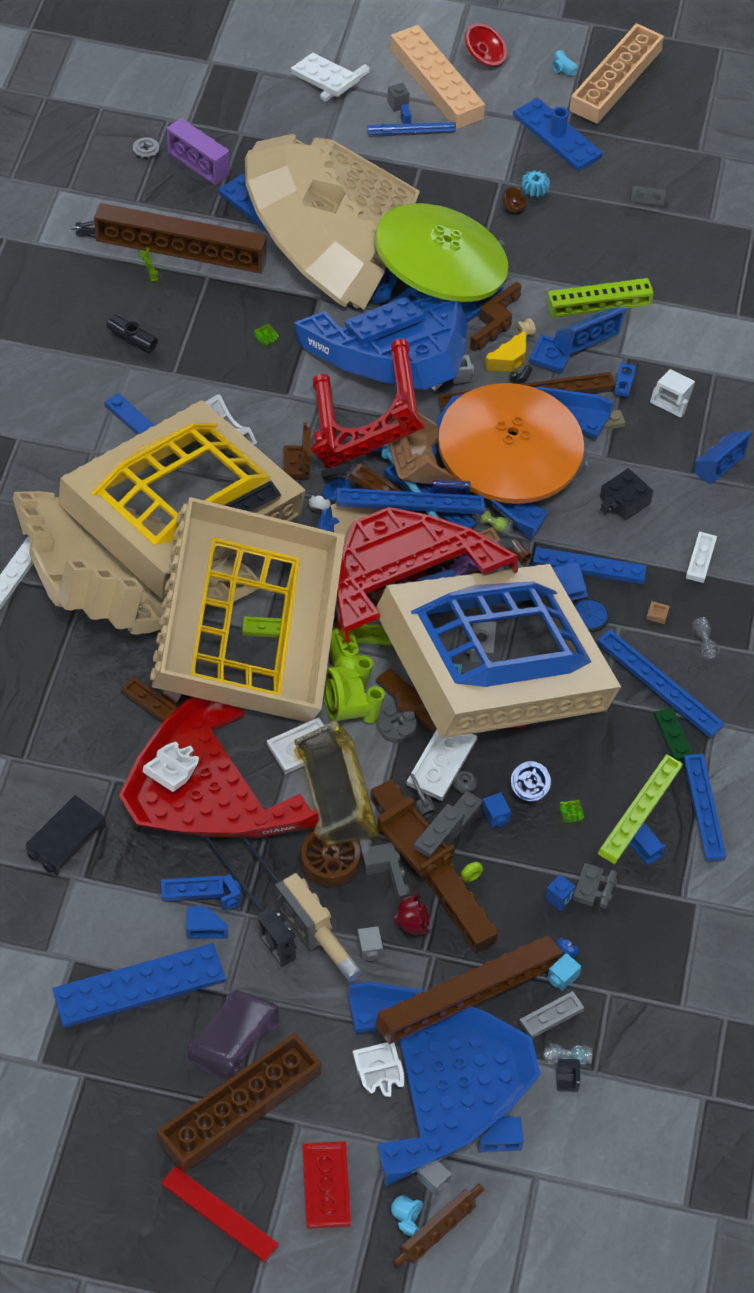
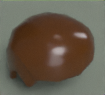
[502,187,527,213]

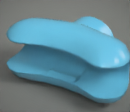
[552,50,578,76]

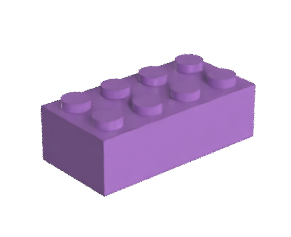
[167,118,230,185]

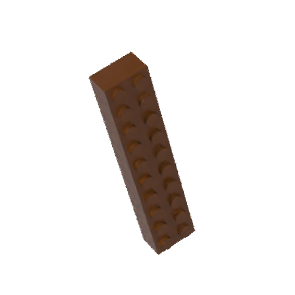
[94,203,267,274]

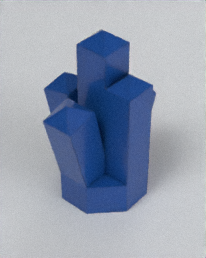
[317,507,340,532]

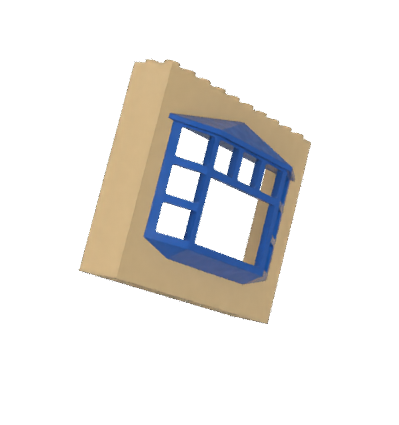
[376,564,621,739]

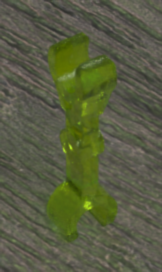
[138,247,158,282]

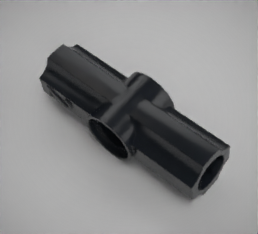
[106,314,158,352]

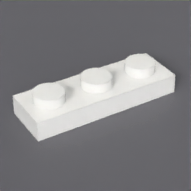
[686,532,717,583]

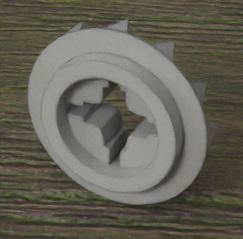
[133,137,159,159]

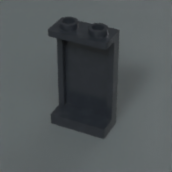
[26,795,106,875]

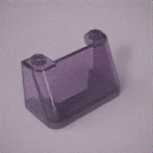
[187,990,279,1082]

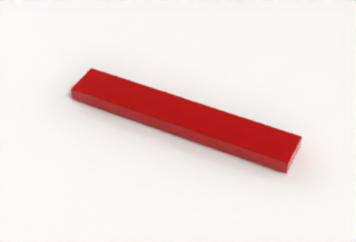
[161,1166,279,1263]

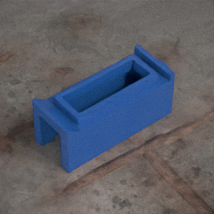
[620,819,666,866]

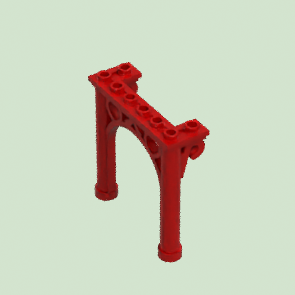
[311,339,425,468]

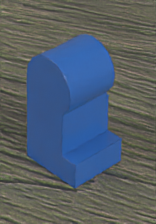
[614,363,636,397]

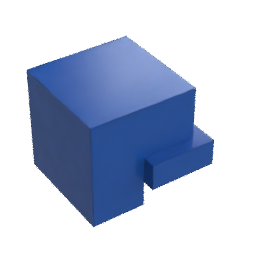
[552,562,588,602]

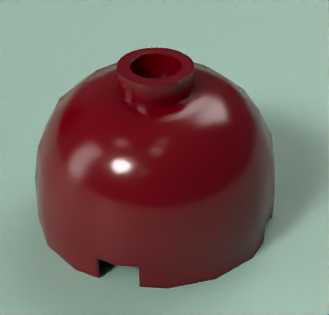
[395,893,430,936]

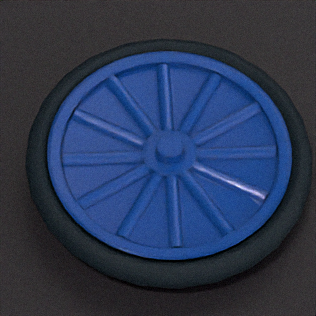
[574,598,610,632]

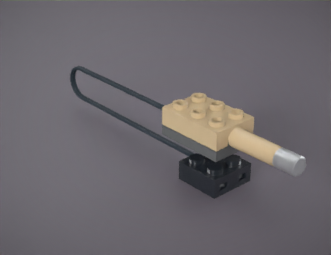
[205,837,361,982]

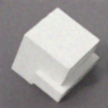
[650,369,695,418]

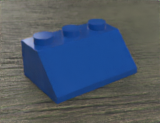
[694,431,751,485]

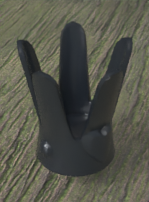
[71,221,96,238]

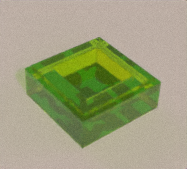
[254,323,278,346]
[560,800,584,823]

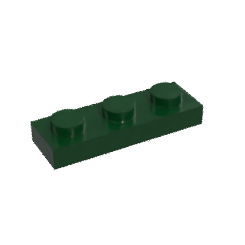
[654,707,693,762]

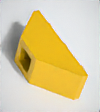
[484,331,526,372]

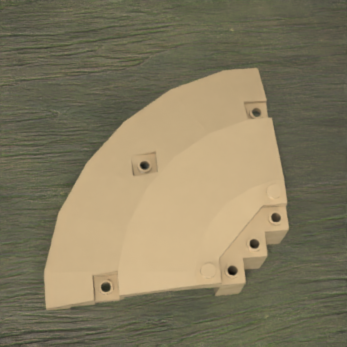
[13,491,259,635]

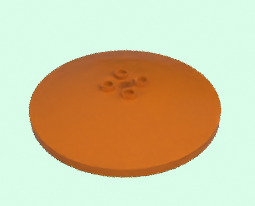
[438,383,584,503]

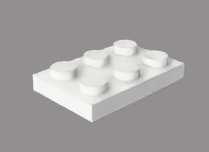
[267,717,338,774]

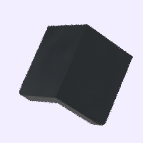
[556,1059,580,1092]

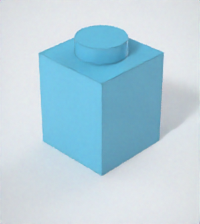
[548,953,582,991]

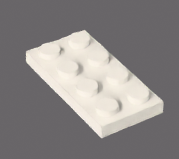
[290,53,360,97]
[407,730,477,801]

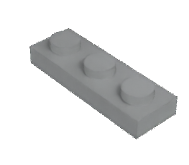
[519,991,584,1038]

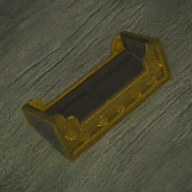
[294,720,379,845]

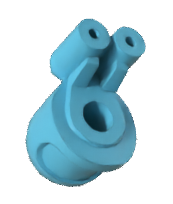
[391,1195,423,1237]

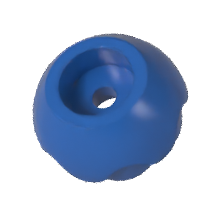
[556,937,579,958]

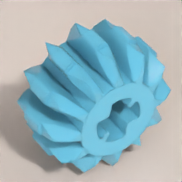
[521,170,550,198]

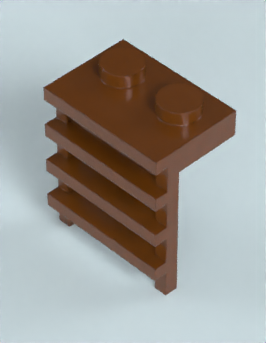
[283,422,311,479]

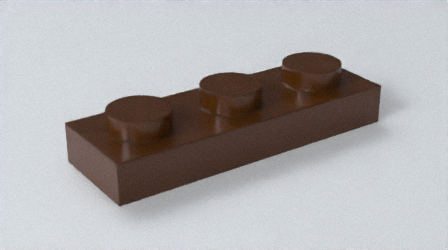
[121,676,178,723]

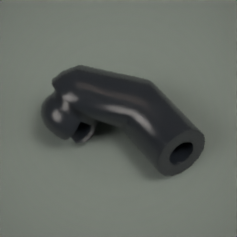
[509,365,533,383]

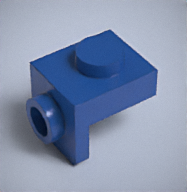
[221,874,241,911]

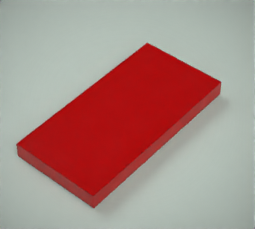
[303,1141,351,1229]

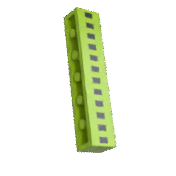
[546,278,654,318]

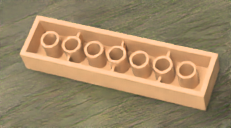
[569,23,664,124]
[390,25,485,129]

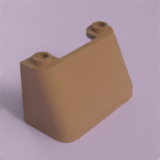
[389,412,455,486]

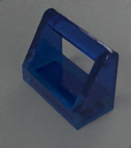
[431,480,471,495]

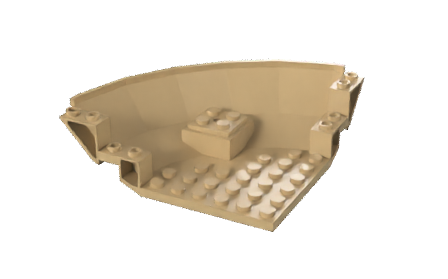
[245,134,420,309]

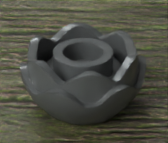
[453,771,477,794]

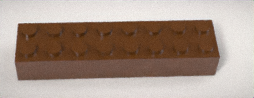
[157,1033,322,1173]

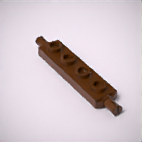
[392,1183,485,1268]

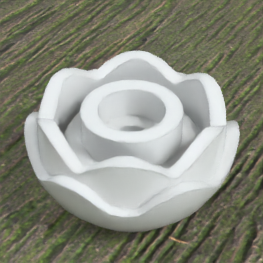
[309,495,331,514]

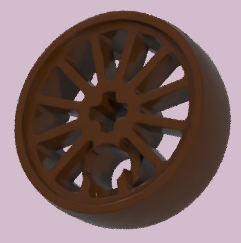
[300,827,361,888]

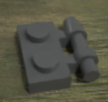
[573,863,617,909]

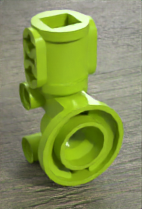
[323,629,385,723]

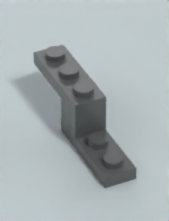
[413,791,483,858]
[351,812,410,905]

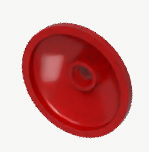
[465,23,507,67]

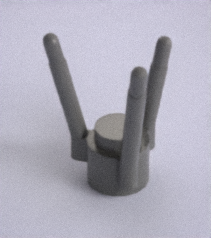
[403,773,435,819]

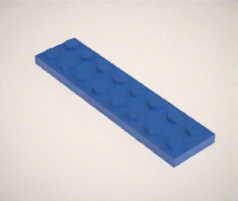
[52,943,226,1028]

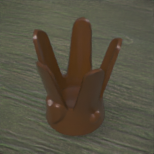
[505,538,531,564]

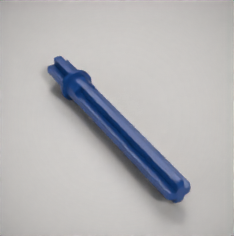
[367,122,456,136]

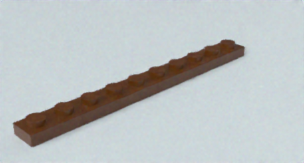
[438,372,615,411]

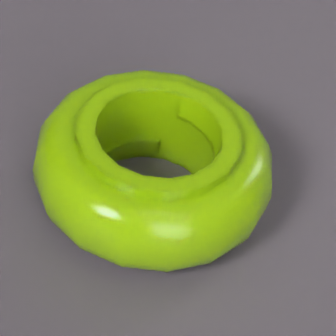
[460,862,483,882]

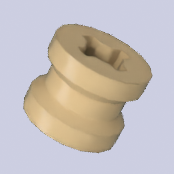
[515,318,536,336]

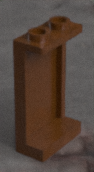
[377,796,455,878]

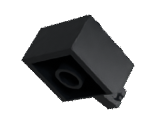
[600,468,654,520]

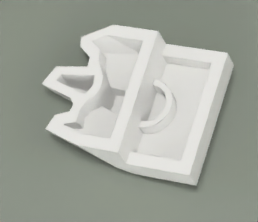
[143,742,199,792]
[352,1042,404,1097]

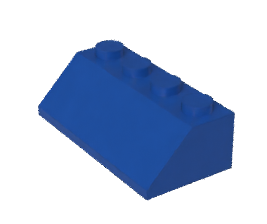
[553,306,627,356]

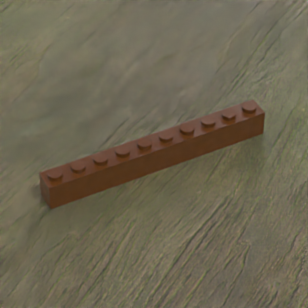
[370,779,498,954]
[375,935,563,1045]

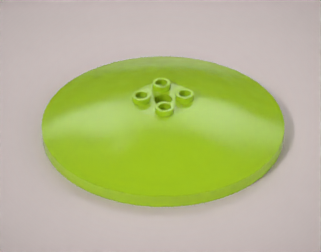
[375,203,508,302]

